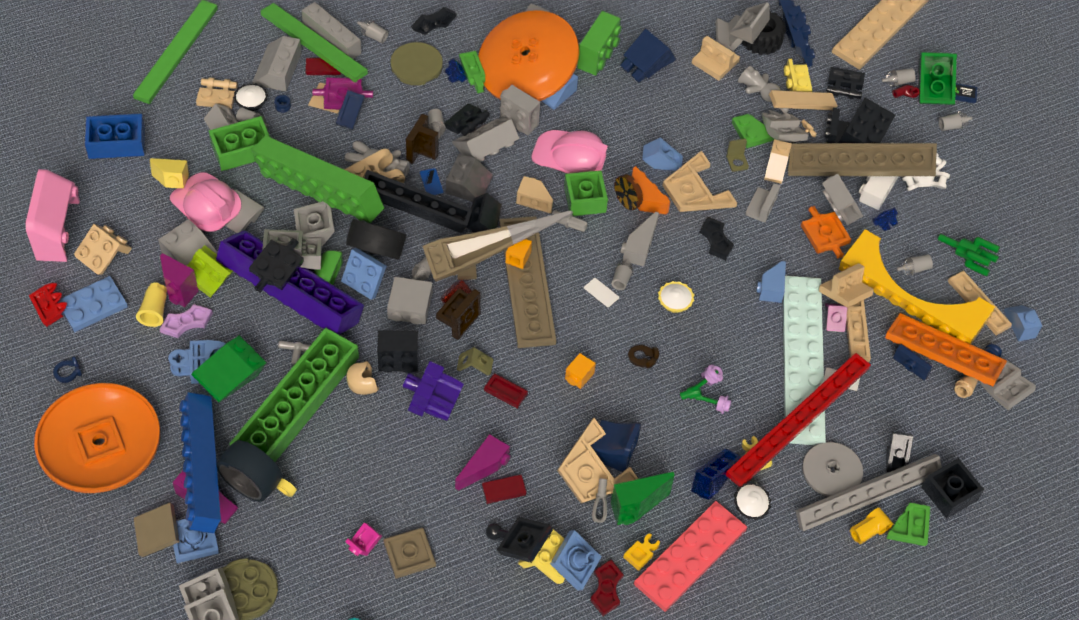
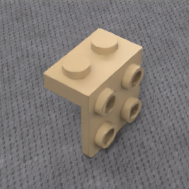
[74,224,132,275]

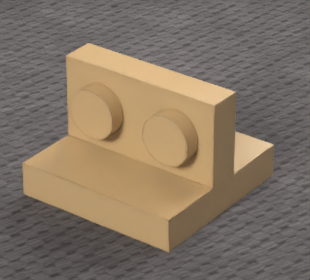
[692,36,740,80]
[819,264,874,308]

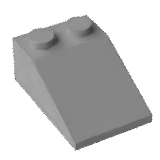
[158,219,218,266]

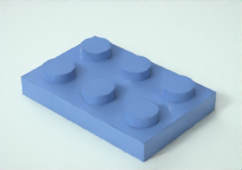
[58,276,128,333]

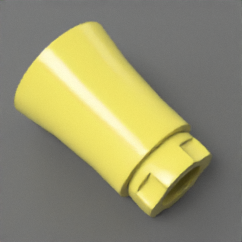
[136,283,167,327]

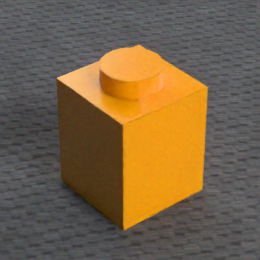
[505,239,532,269]
[565,353,596,389]

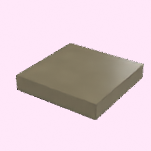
[134,503,180,557]
[383,527,436,579]

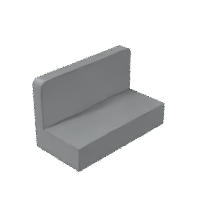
[715,15,743,51]
[204,104,238,130]
[745,183,780,223]

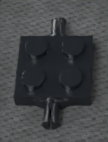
[249,238,304,293]

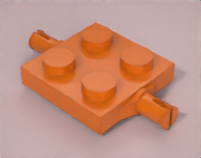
[801,206,851,259]

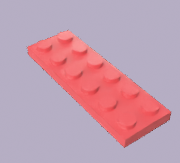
[634,501,747,612]

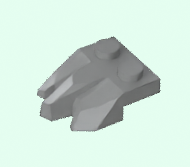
[762,110,808,143]

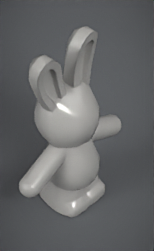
[738,66,789,113]
[345,141,410,178]

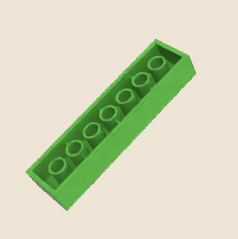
[251,135,384,223]
[229,328,359,462]

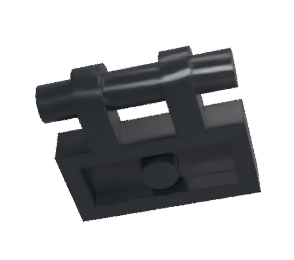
[826,67,865,99]
[444,103,490,136]

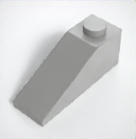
[621,212,659,266]

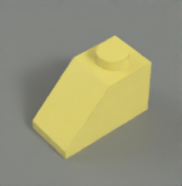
[150,158,189,188]

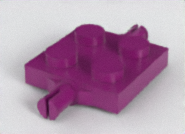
[312,77,373,110]

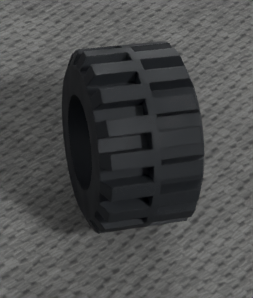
[742,11,786,55]

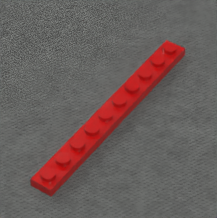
[726,353,871,487]

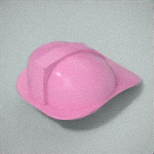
[532,130,608,174]
[170,172,241,232]

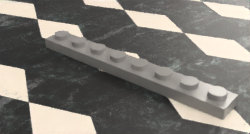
[795,454,942,531]

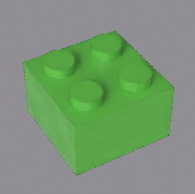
[564,170,608,216]

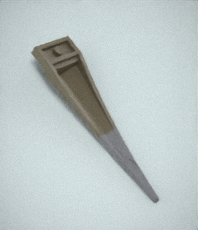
[422,211,573,282]

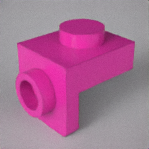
[345,522,382,556]

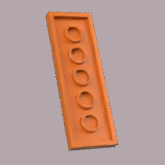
[885,313,1007,386]

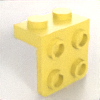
[518,529,565,584]

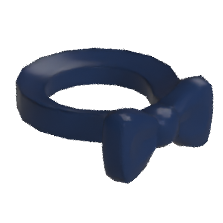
[53,356,82,383]

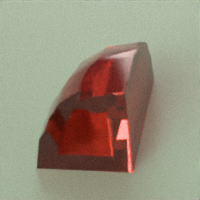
[440,280,472,304]

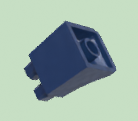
[620,28,676,83]
[588,420,641,472]

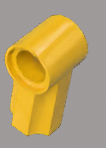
[850,507,893,544]

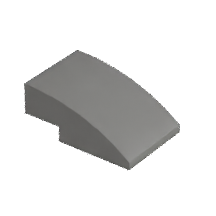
[262,229,322,270]
[179,568,239,620]

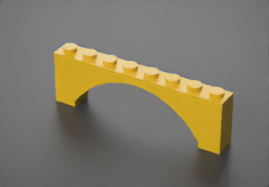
[839,229,995,344]

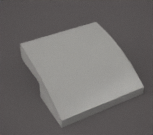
[225,189,265,233]
[979,361,1036,410]

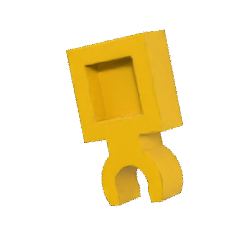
[623,533,660,571]

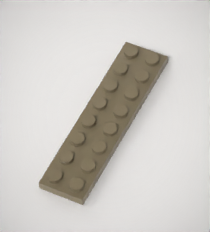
[788,143,937,176]
[499,216,556,348]

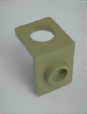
[726,139,749,172]
[457,347,493,375]

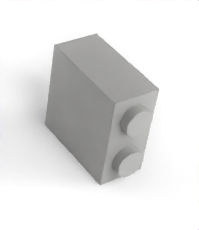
[500,85,540,135]
[822,174,863,226]
[387,277,433,325]

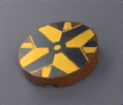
[614,174,643,210]

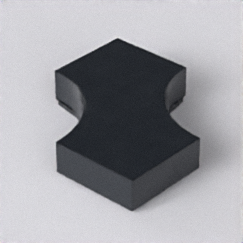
[411,7,457,35]
[700,217,734,261]

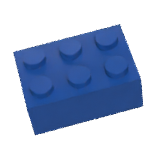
[85,114,145,159]

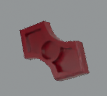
[590,559,624,616]

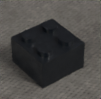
[377,330,418,373]
[921,458,984,519]

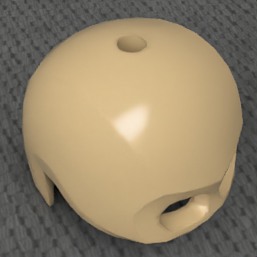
[347,361,379,395]

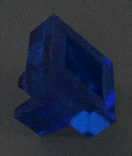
[445,58,467,83]
[872,207,898,231]

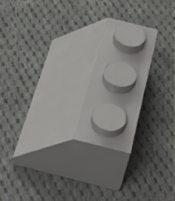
[252,36,302,92]
[452,119,519,162]

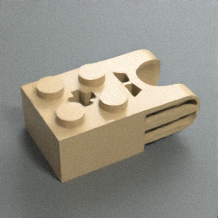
[344,149,405,183]

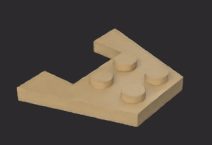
[662,151,737,212]
[557,418,638,503]

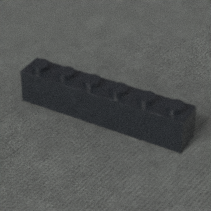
[363,170,472,233]

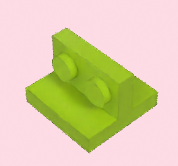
[187,245,233,298]

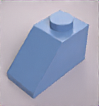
[542,73,578,110]
[642,138,683,171]
[756,261,786,303]
[1004,305,1042,341]

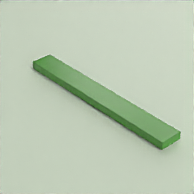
[133,0,218,104]
[261,3,368,82]

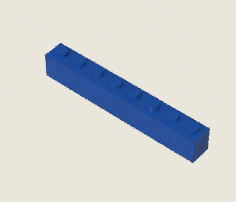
[179,392,221,533]

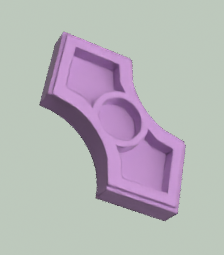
[160,304,213,338]

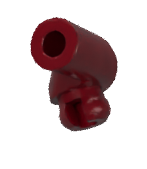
[892,85,920,98]

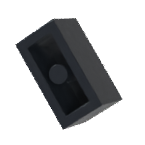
[467,193,502,233]

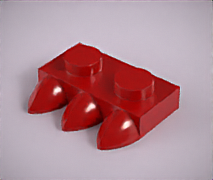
[29,283,67,327]

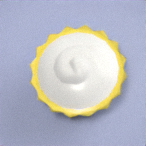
[658,281,695,313]

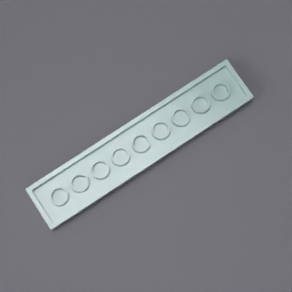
[783,276,826,445]

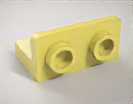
[784,59,812,92]

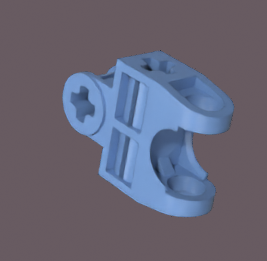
[168,340,226,384]

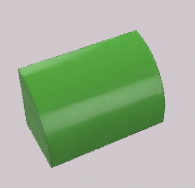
[314,251,343,285]

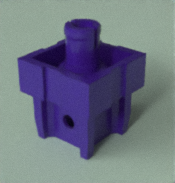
[402,361,464,421]

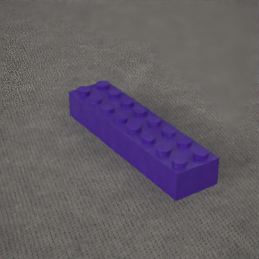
[216,230,364,335]

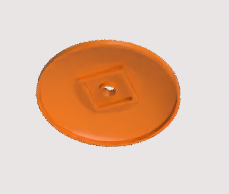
[478,10,579,101]
[34,383,160,493]

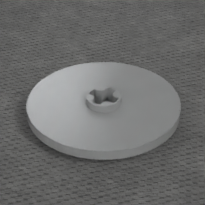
[802,442,863,497]

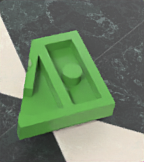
[732,114,774,148]
[886,503,930,546]

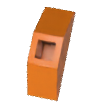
[632,166,670,214]

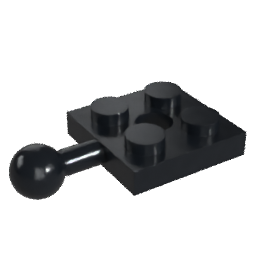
[486,517,553,563]

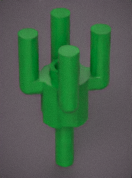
[938,234,1000,277]

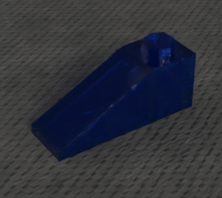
[691,448,742,500]

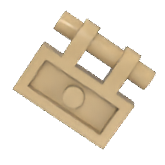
[196,77,238,109]

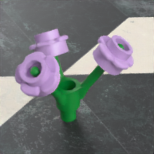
[680,365,731,414]

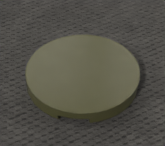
[391,42,443,85]
[223,558,278,620]

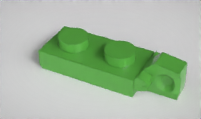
[459,51,486,93]

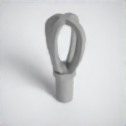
[592,479,607,523]

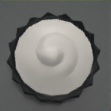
[233,83,268,111]
[734,481,772,520]

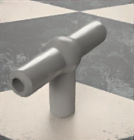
[278,340,311,365]

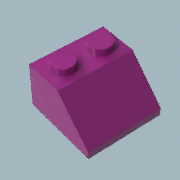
[160,253,198,307]

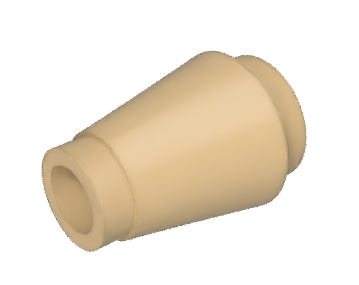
[954,376,978,398]

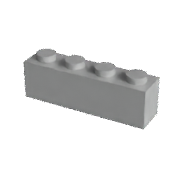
[301,2,361,59]

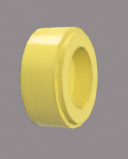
[277,479,297,497]

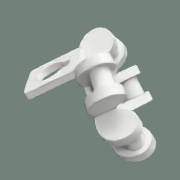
[902,153,950,191]

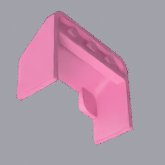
[26,169,80,262]

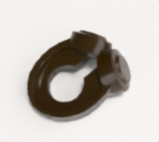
[628,345,659,369]

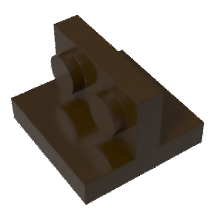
[406,114,439,164]
[436,289,481,340]

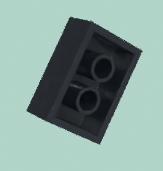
[838,97,895,143]

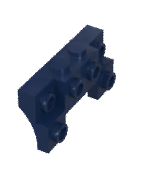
[779,0,815,67]

